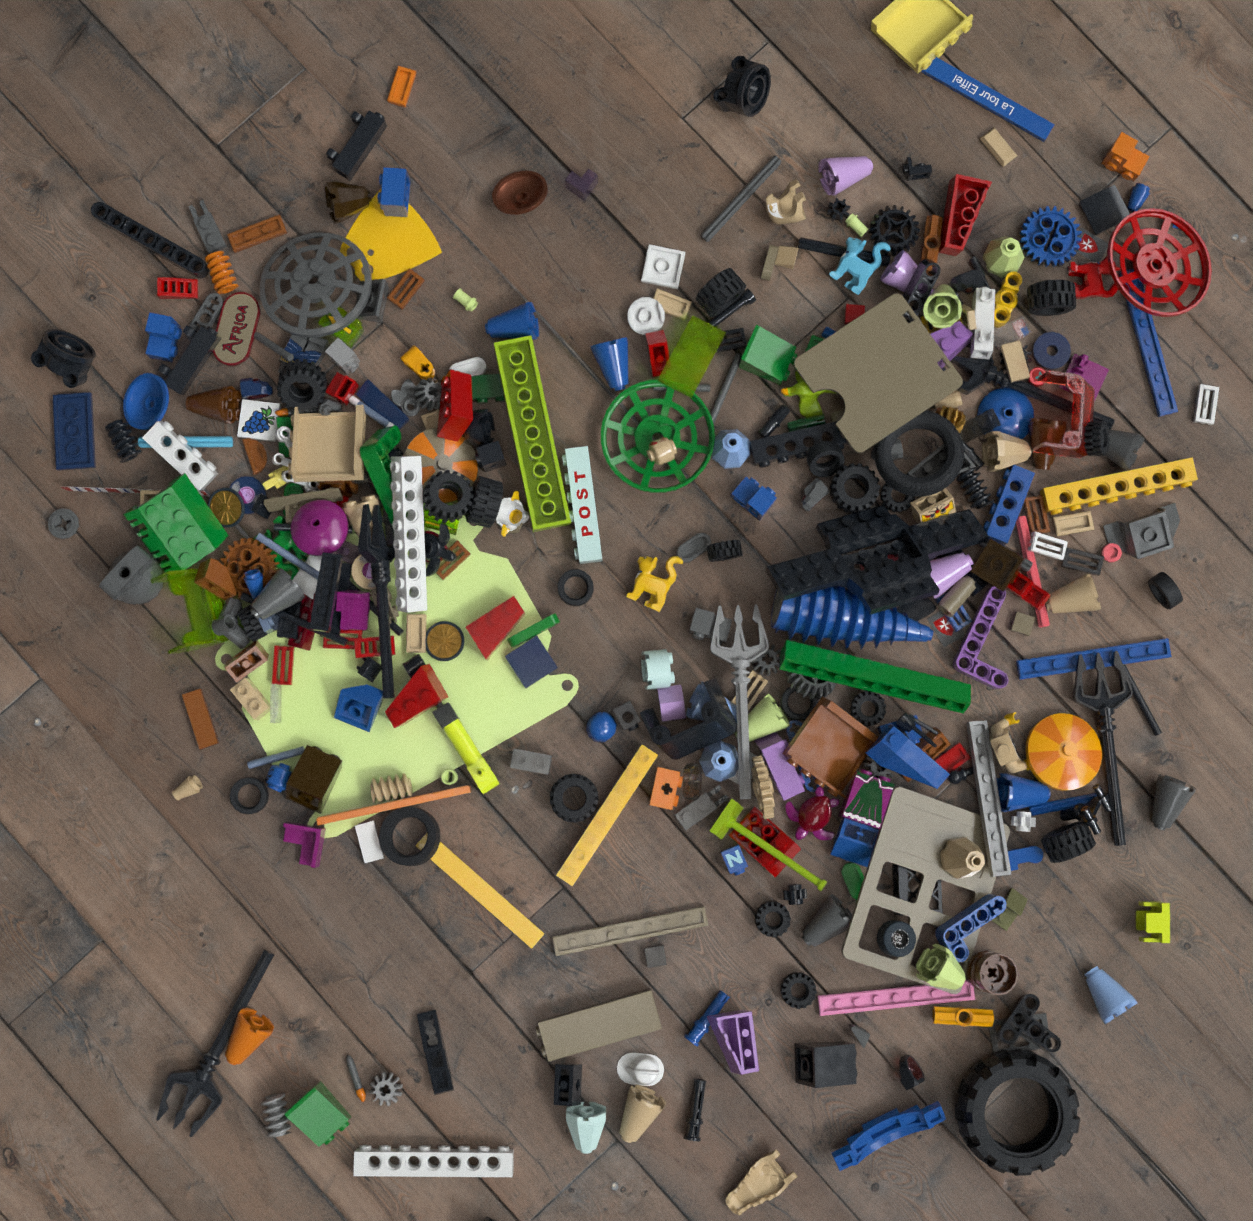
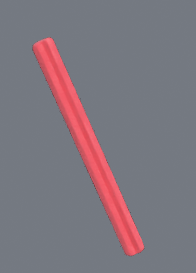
[1016,516,1050,628]

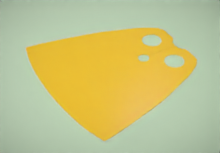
[340,188,442,281]

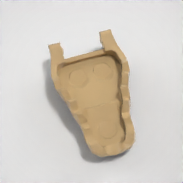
[725,1149,797,1215]

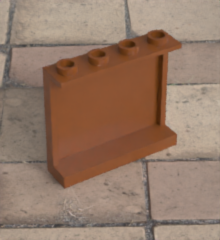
[782,696,878,799]

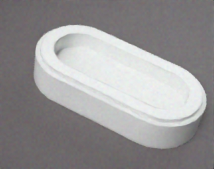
[449,357,487,376]

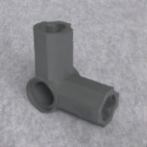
[212,597,251,649]

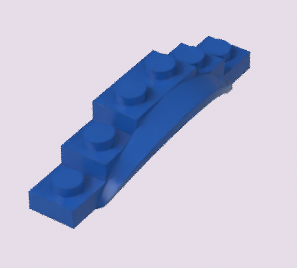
[831,1101,946,1171]

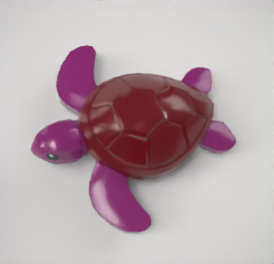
[785,786,840,840]

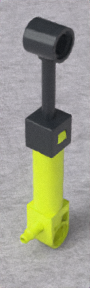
[402,654,500,795]

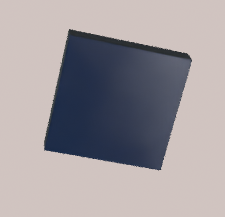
[505,636,558,689]

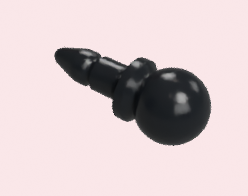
[947,766,974,785]

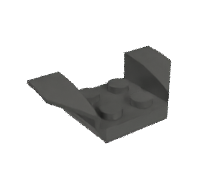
[1103,503,1180,559]

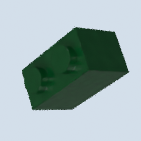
[471,374,505,404]

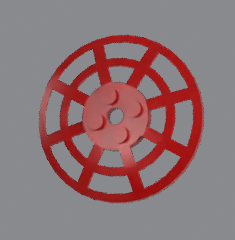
[1107,208,1212,317]

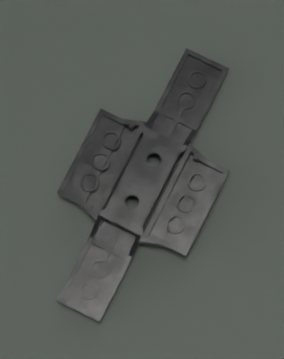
[766,505,989,615]

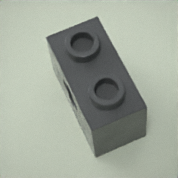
[510,749,553,775]

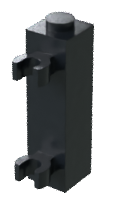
[326,110,387,181]
[158,326,221,395]

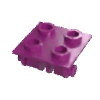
[1059,354,1109,403]

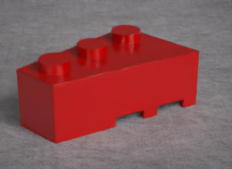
[436,369,473,442]

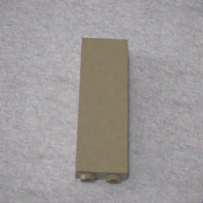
[535,989,662,1062]

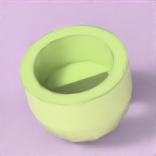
[441,769,458,785]

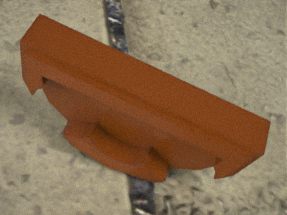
[242,438,268,475]

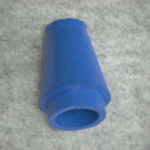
[1127,183,1150,212]
[243,569,263,599]

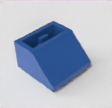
[830,818,879,867]

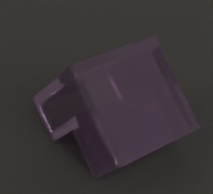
[565,168,598,201]

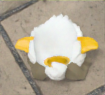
[496,491,529,537]

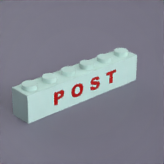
[562,446,602,564]

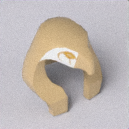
[765,179,806,225]

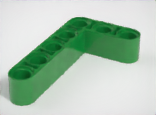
[360,425,408,526]

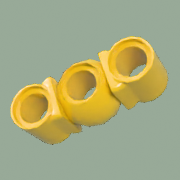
[994,271,1022,328]

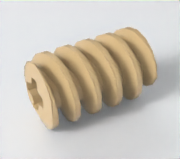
[371,773,413,803]

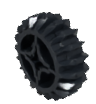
[869,205,920,256]

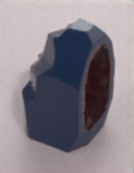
[240,378,273,400]

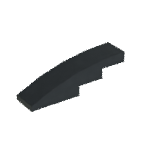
[417,1010,454,1095]

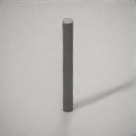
[710,353,742,424]

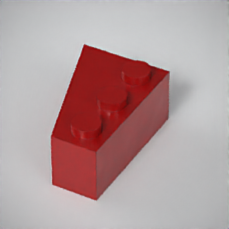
[465,596,525,661]
[385,664,449,729]

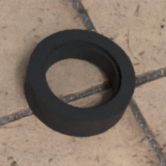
[379,807,440,866]

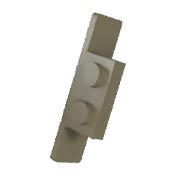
[264,488,343,524]

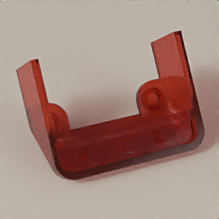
[1033,370,1095,458]

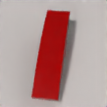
[974,559,1051,611]

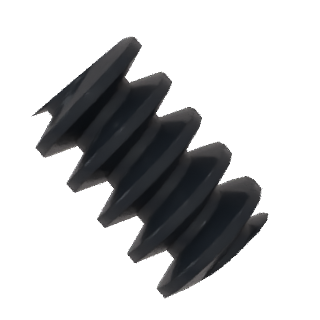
[105,420,142,463]
[956,467,994,510]

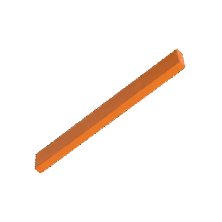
[316,785,472,825]

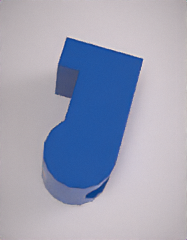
[1008,846,1043,871]

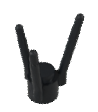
[895,712,939,748]

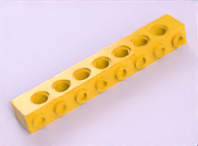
[1040,457,1198,515]
[556,745,658,886]

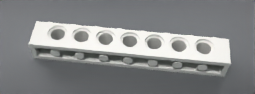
[390,456,427,613]
[354,1145,514,1177]

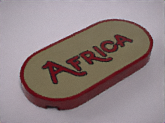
[213,292,261,367]

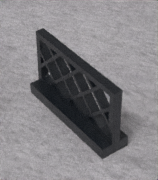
[892,863,943,916]

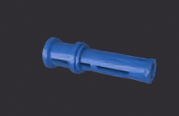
[684,990,730,1047]

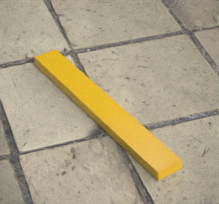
[415,833,545,949]

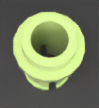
[845,213,869,238]
[453,289,478,312]

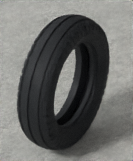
[874,410,964,497]

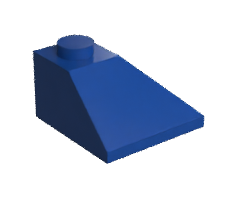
[334,684,383,732]

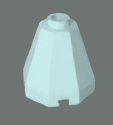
[566,1102,606,1154]

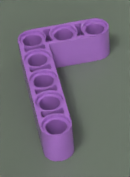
[953,586,1009,689]

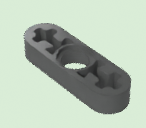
[186,293,224,342]

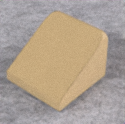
[775,246,799,269]

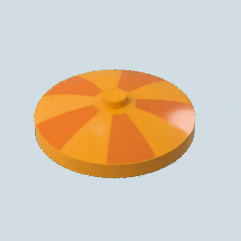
[1025,713,1102,791]

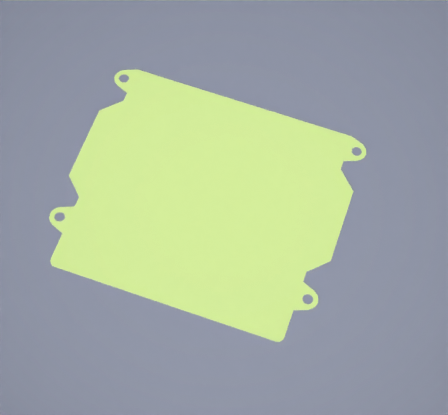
[212,503,579,838]

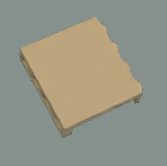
[288,405,366,482]

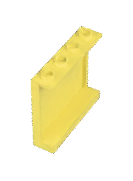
[871,0,973,73]

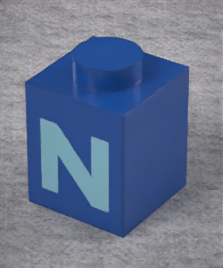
[720,844,748,876]

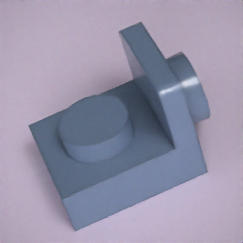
[258,614,279,634]

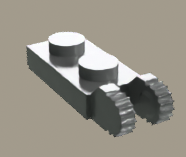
[188,200,227,254]
[675,785,729,831]

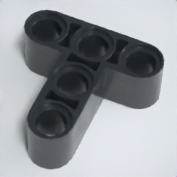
[996,994,1061,1052]

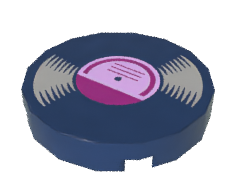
[229,476,267,515]

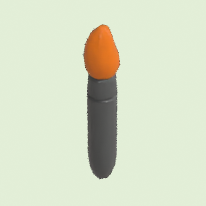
[275,407,320,417]
[346,1055,366,1102]

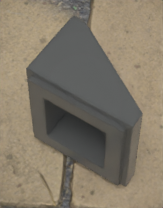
[850,1023,870,1048]

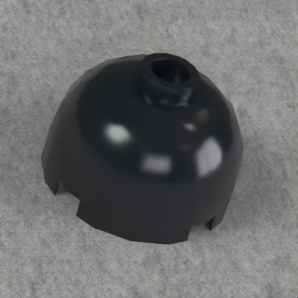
[463,409,495,447]

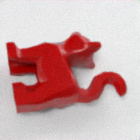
[1068,256,1130,299]

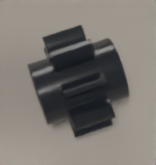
[827,198,851,223]
[783,884,807,905]

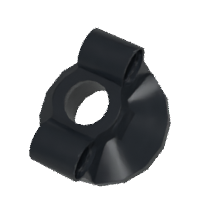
[713,56,771,117]
[31,329,96,388]

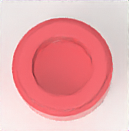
[1101,543,1122,562]

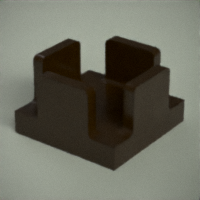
[971,538,1025,592]

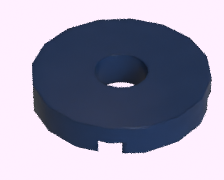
[1032,332,1071,370]

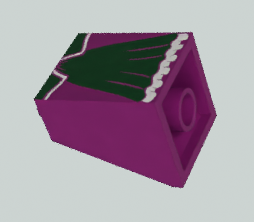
[838,769,895,829]

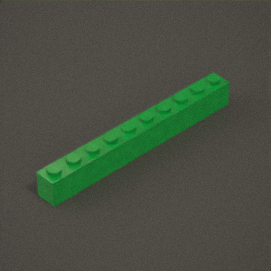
[779,640,971,714]

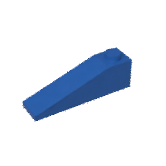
[865,724,950,789]

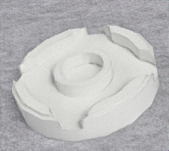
[627,297,665,335]

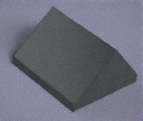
[356,279,389,323]

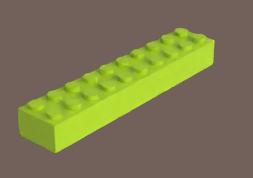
[494,336,571,532]

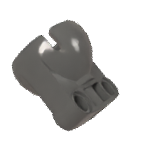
[99,546,164,605]

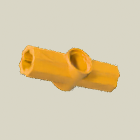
[932,1006,994,1027]

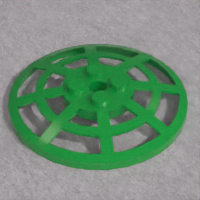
[601,380,715,493]

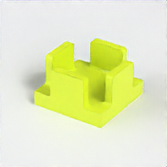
[1136,901,1170,943]

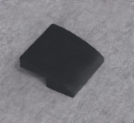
[1080,185,1130,236]

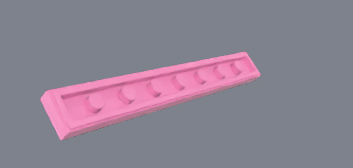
[817,980,975,1016]

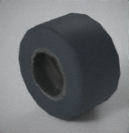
[877,920,916,957]

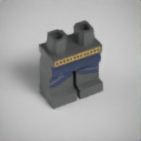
[278,325,330,385]

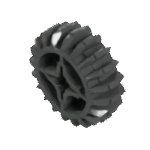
[786,671,837,700]

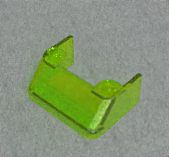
[151,568,229,654]

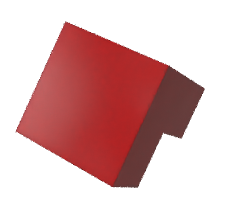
[326,372,359,406]

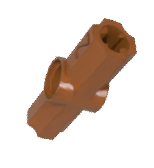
[920,215,943,273]

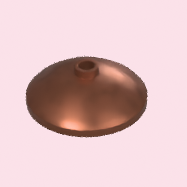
[492,171,548,215]

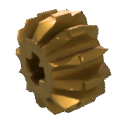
[935,406,966,433]

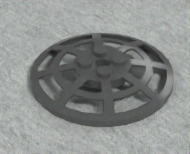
[260,232,372,338]

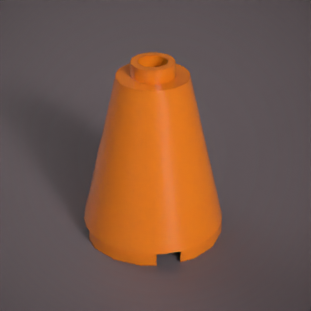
[225,1008,274,1065]

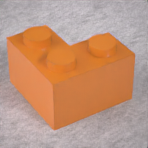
[1101,132,1150,181]

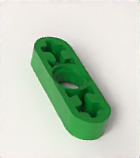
[507,613,560,648]

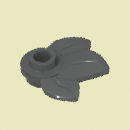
[391,379,421,417]

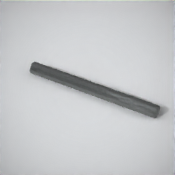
[701,156,781,242]

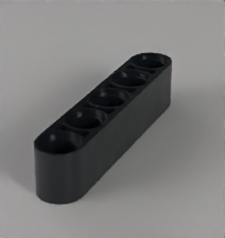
[903,259,941,323]

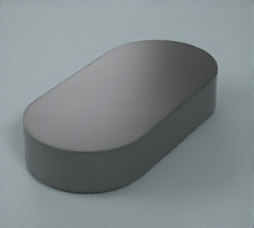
[676,533,711,563]

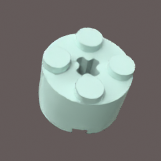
[641,649,675,690]

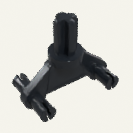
[1060,784,1112,835]

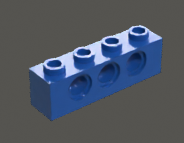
[983,465,1035,545]

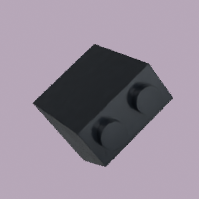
[794,1042,858,1088]

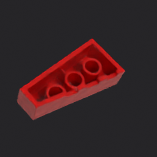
[939,174,992,256]

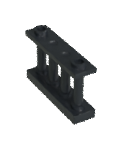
[309,552,352,637]

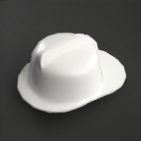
[617,1053,664,1086]

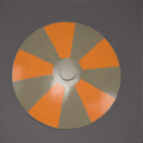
[403,428,478,504]

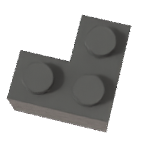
[689,608,732,645]

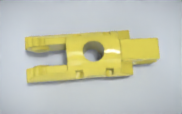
[262,466,291,490]

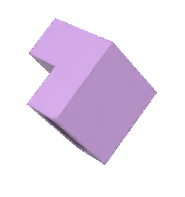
[657,685,686,722]

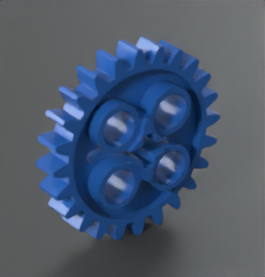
[1019,206,1082,268]

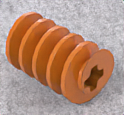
[205,251,239,294]

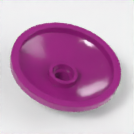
[291,500,349,556]

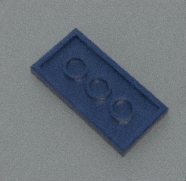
[53,392,96,471]

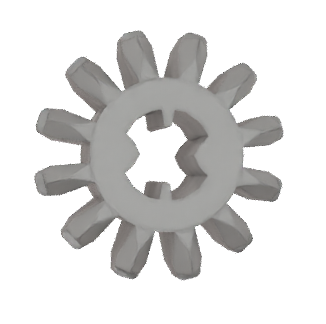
[369,1072,403,1106]

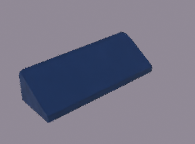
[356,379,409,430]

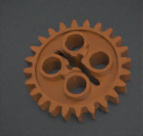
[220,538,279,599]

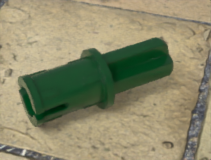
[787,413,826,432]

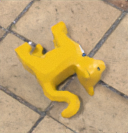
[626,556,683,612]

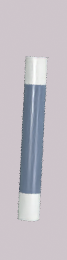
[349,396,394,428]

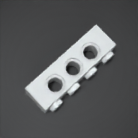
[143,421,219,491]

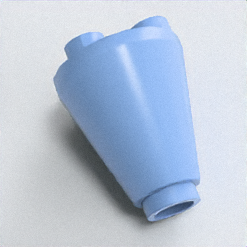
[1084,966,1138,1024]

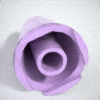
[818,156,873,196]
[880,250,934,297]
[930,552,973,599]

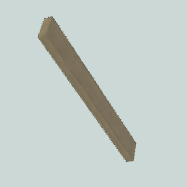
[552,906,709,956]

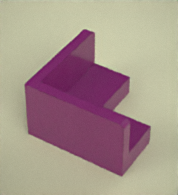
[336,590,371,630]
[283,822,326,868]

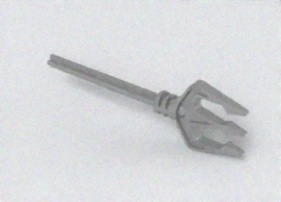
[710,604,769,799]

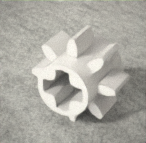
[1011,811,1036,832]

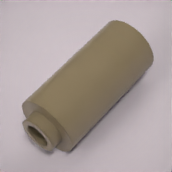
[937,576,976,617]

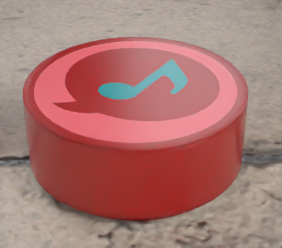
[1028,367,1048,387]

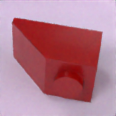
[645,330,672,377]

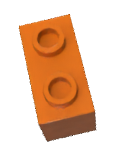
[649,767,683,810]

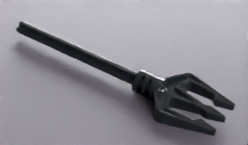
[942,341,1115,429]
[358,504,395,698]
[1073,651,1133,846]
[156,949,275,1137]

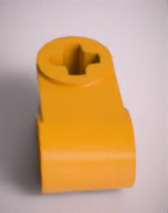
[400,345,435,380]

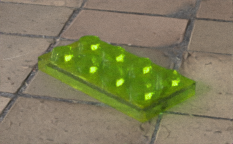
[658,315,726,398]

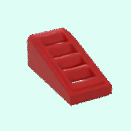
[157,277,198,299]
[354,636,395,658]

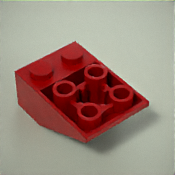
[729,807,801,878]

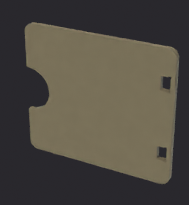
[794,294,963,453]

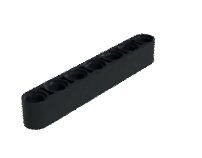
[91,202,209,279]

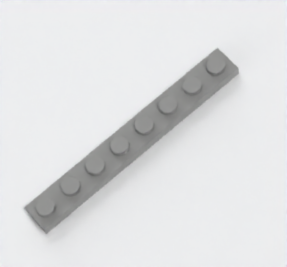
[966,720,1011,877]

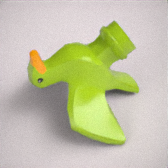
[781,371,836,421]

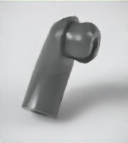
[319,399,342,416]

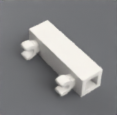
[970,287,995,359]

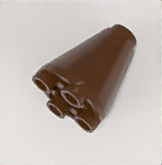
[186,386,241,424]
[1028,418,1068,470]

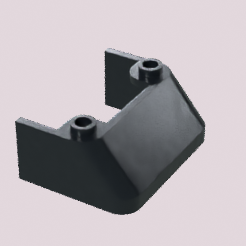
[639,678,737,760]

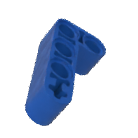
[935,894,1007,962]

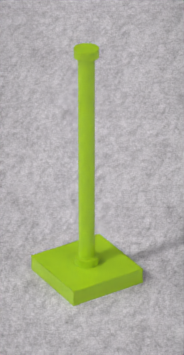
[710,799,827,891]

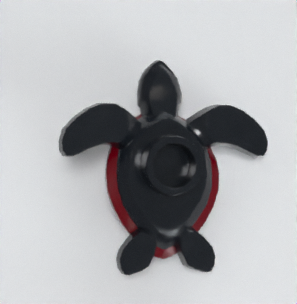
[408,523,457,577]

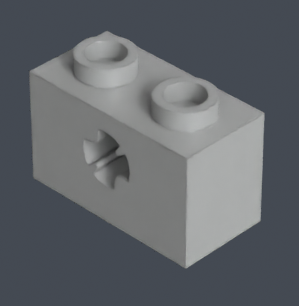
[325,338,360,375]

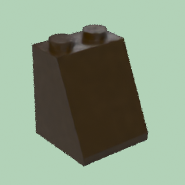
[286,745,343,814]

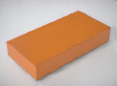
[387,66,417,108]

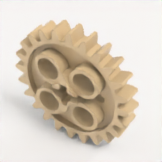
[751,755,775,819]

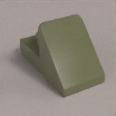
[991,888,1028,931]

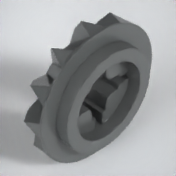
[48,509,80,539]

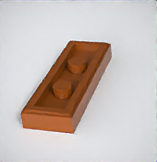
[227,214,287,253]
[182,689,219,750]

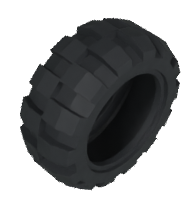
[955,1049,1080,1176]

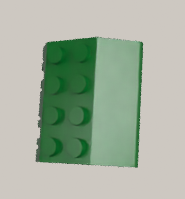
[123,472,229,577]

